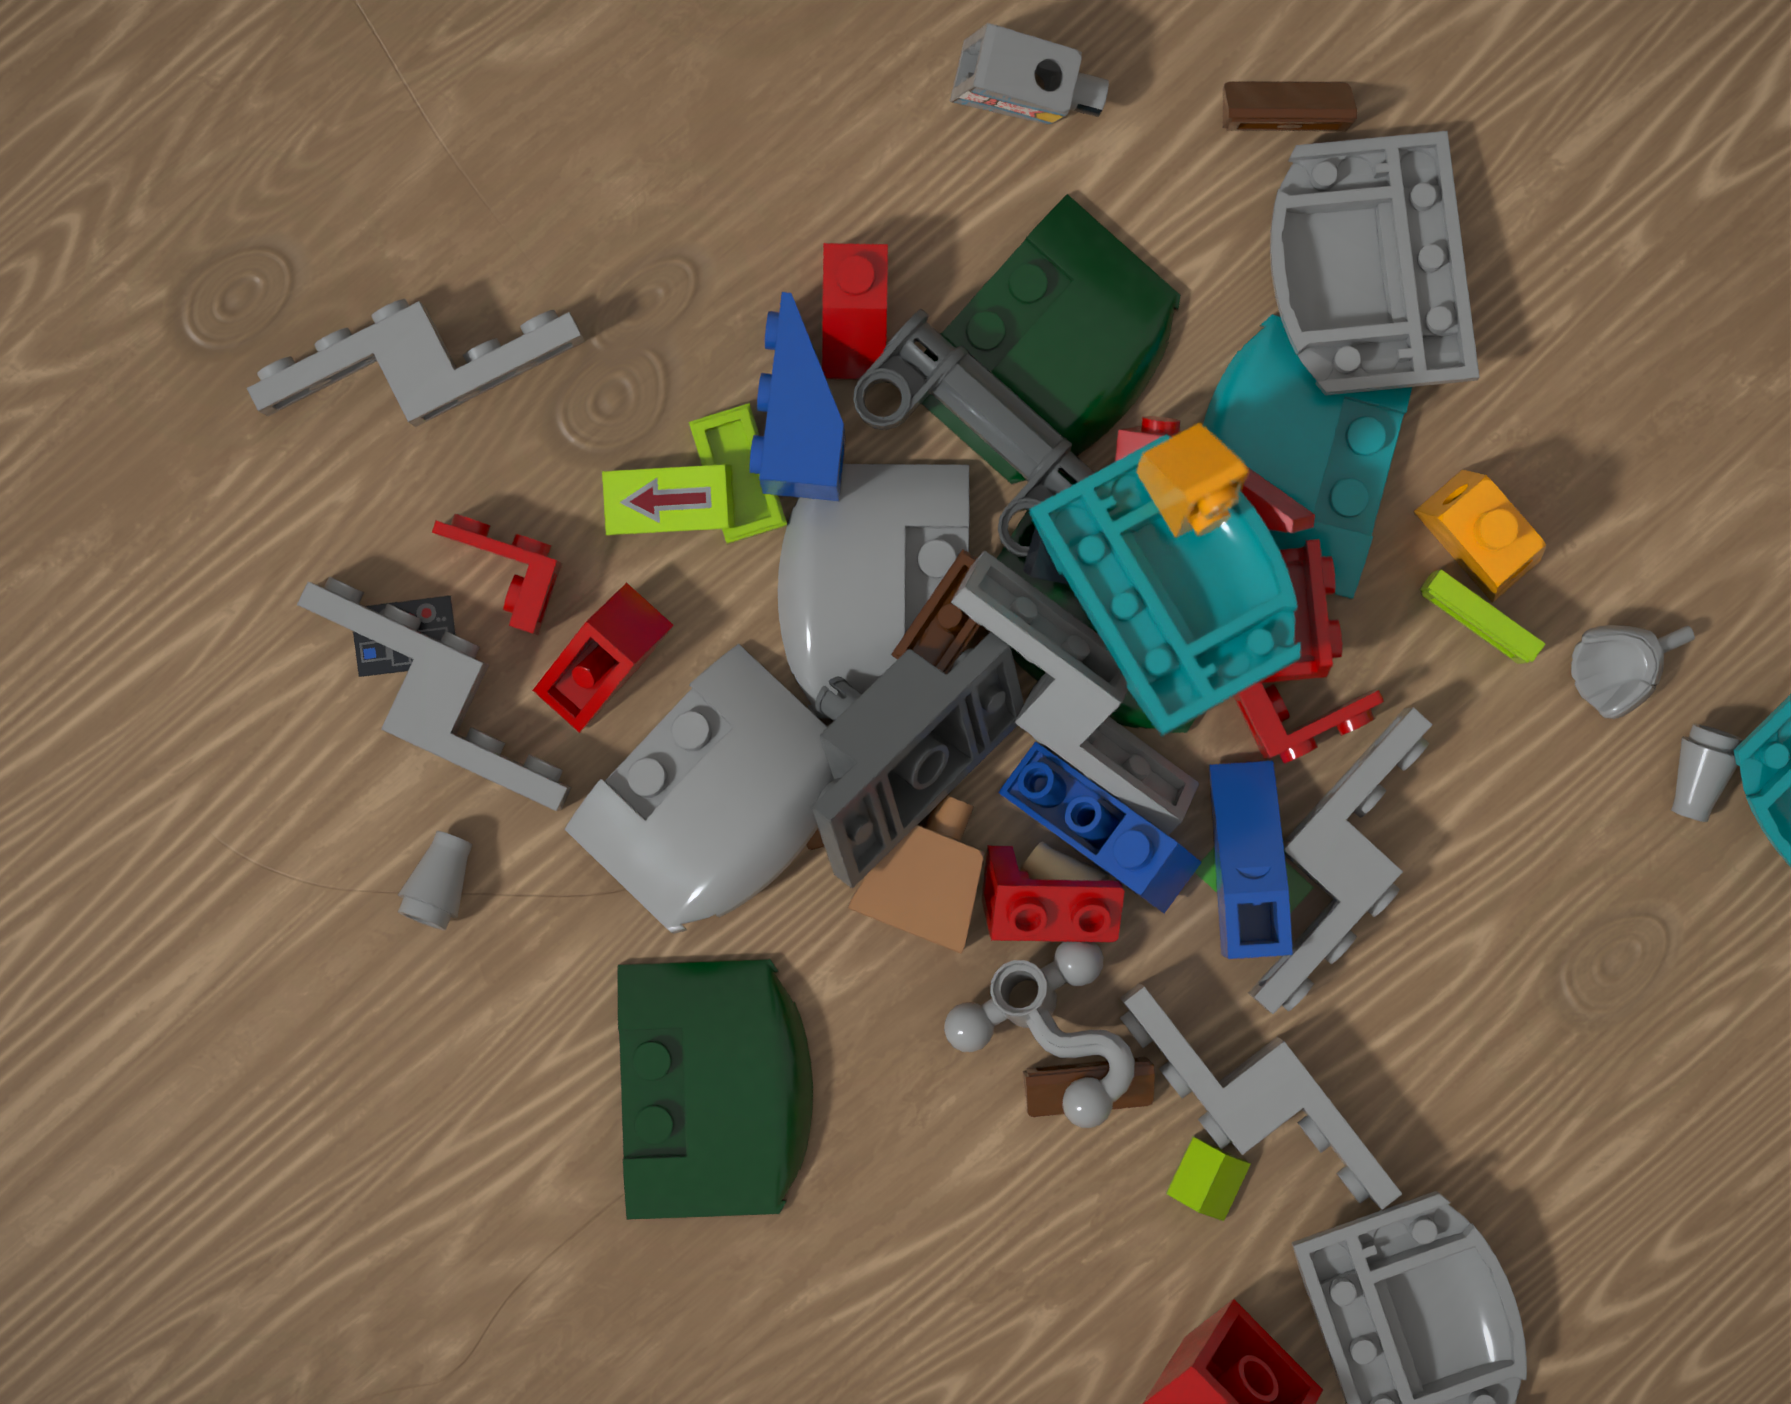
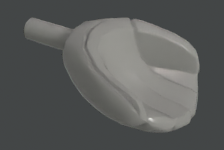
[1571,625,1695,719]

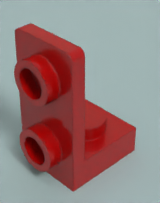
[432,514,562,635]
[1233,683,1384,764]
[981,845,1125,942]

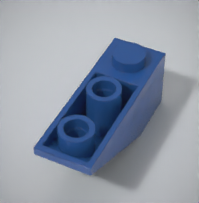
[750,292,846,502]
[998,741,1202,914]
[1209,761,1293,959]

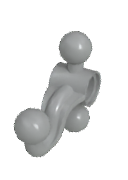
[944,942,1135,1128]

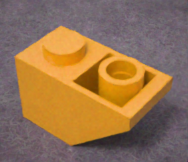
[1136,423,1248,538]

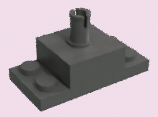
[812,632,1024,889]

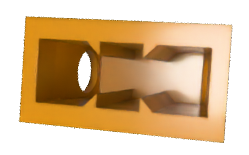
[1413,470,1546,602]

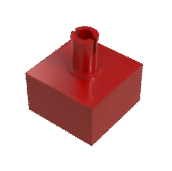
[1143,1299,1323,1404]

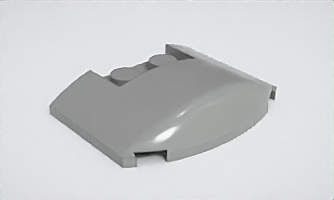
[1270,131,1480,395]
[778,464,969,718]
[565,644,834,934]
[1291,1191,1527,1404]

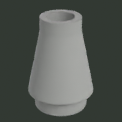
[1671,723,1742,822]
[398,831,472,931]

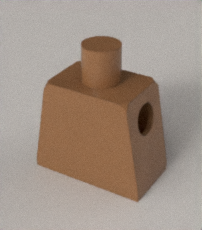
[848,795,985,954]

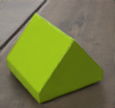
[1166,1136,1251,1221]

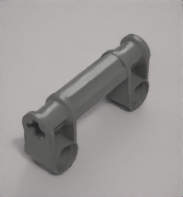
[853,309,1095,558]

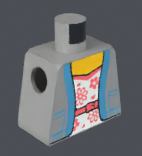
[950,23,1109,124]

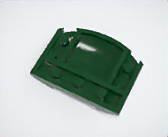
[921,194,1181,485]
[617,959,813,1220]

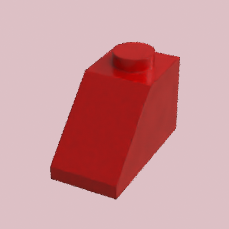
[822,243,888,380]
[532,582,674,733]

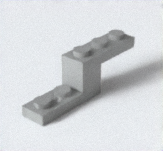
[247,299,585,427]
[951,551,1199,835]
[297,577,572,811]
[1248,707,1433,1014]
[1120,983,1402,1210]

